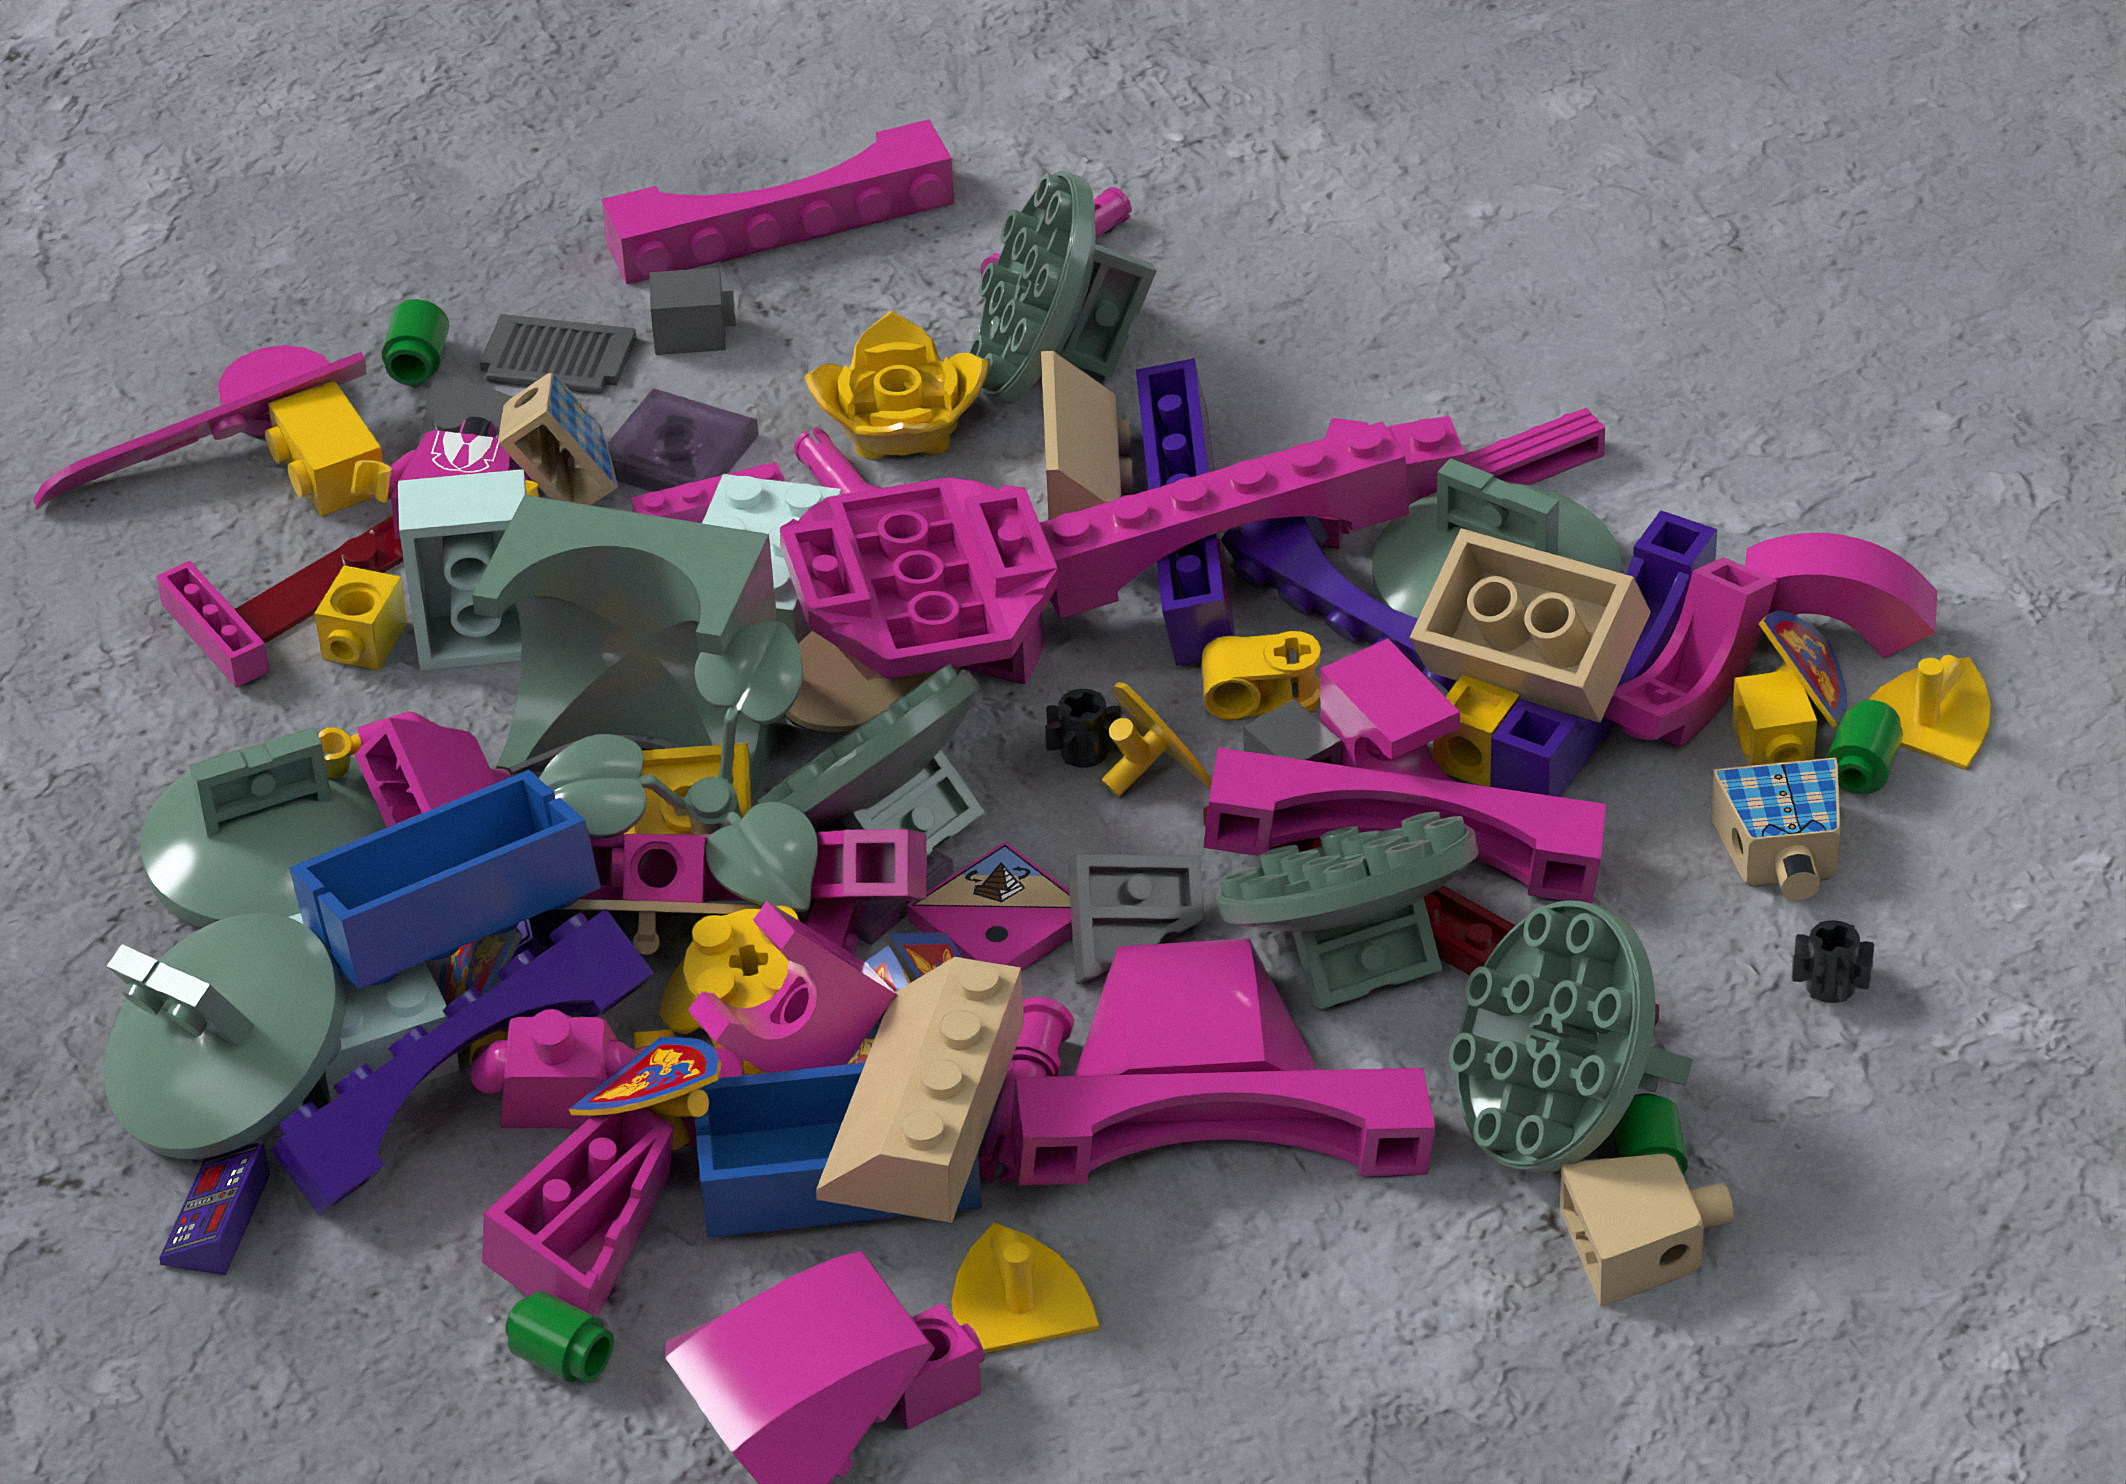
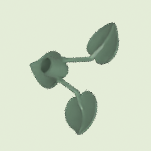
[539,620,818,912]

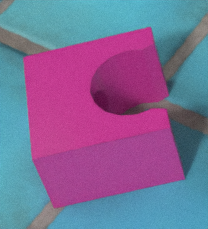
[1320,638,1460,782]
[688,901,897,1073]

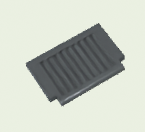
[480,314,637,393]

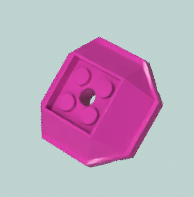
[780,477,1058,680]

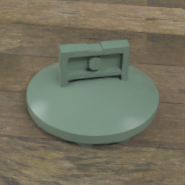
[969,171,1157,404]
[1372,458,1621,618]
[757,664,985,856]
[140,727,387,928]
[1216,812,1479,1009]
[1449,900,1693,1174]
[104,913,346,1160]

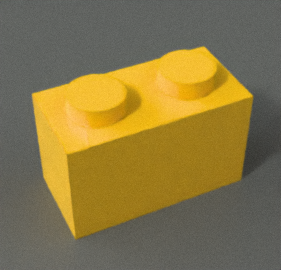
[265,380,383,516]

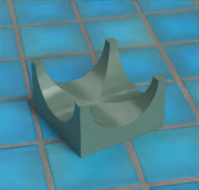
[472,495,787,799]

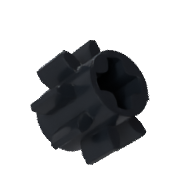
[1045,689,1121,768]
[1791,920,1874,1003]

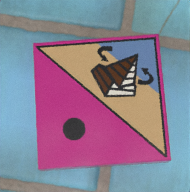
[907,841,1073,971]

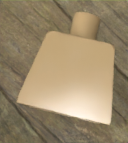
[1560,1154,1734,1306]

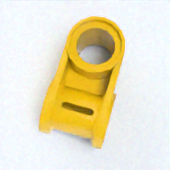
[1201,631,1321,720]

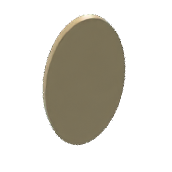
[785,631,960,732]
[558,899,762,955]

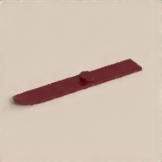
[234,460,515,643]

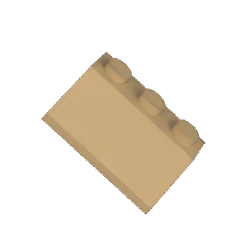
[1041,351,1133,520]

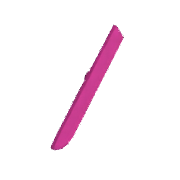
[33,351,367,509]

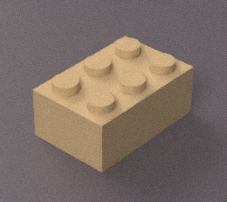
[1409,528,1651,723]

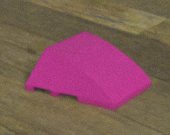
[1074,938,1318,1076]
[665,1251,935,1484]

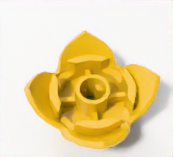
[805,310,989,459]
[659,906,798,1075]

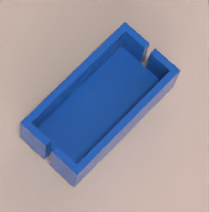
[289,770,601,989]
[695,1063,982,1238]

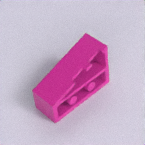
[482,1107,674,1317]

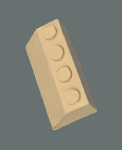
[816,957,1024,1223]

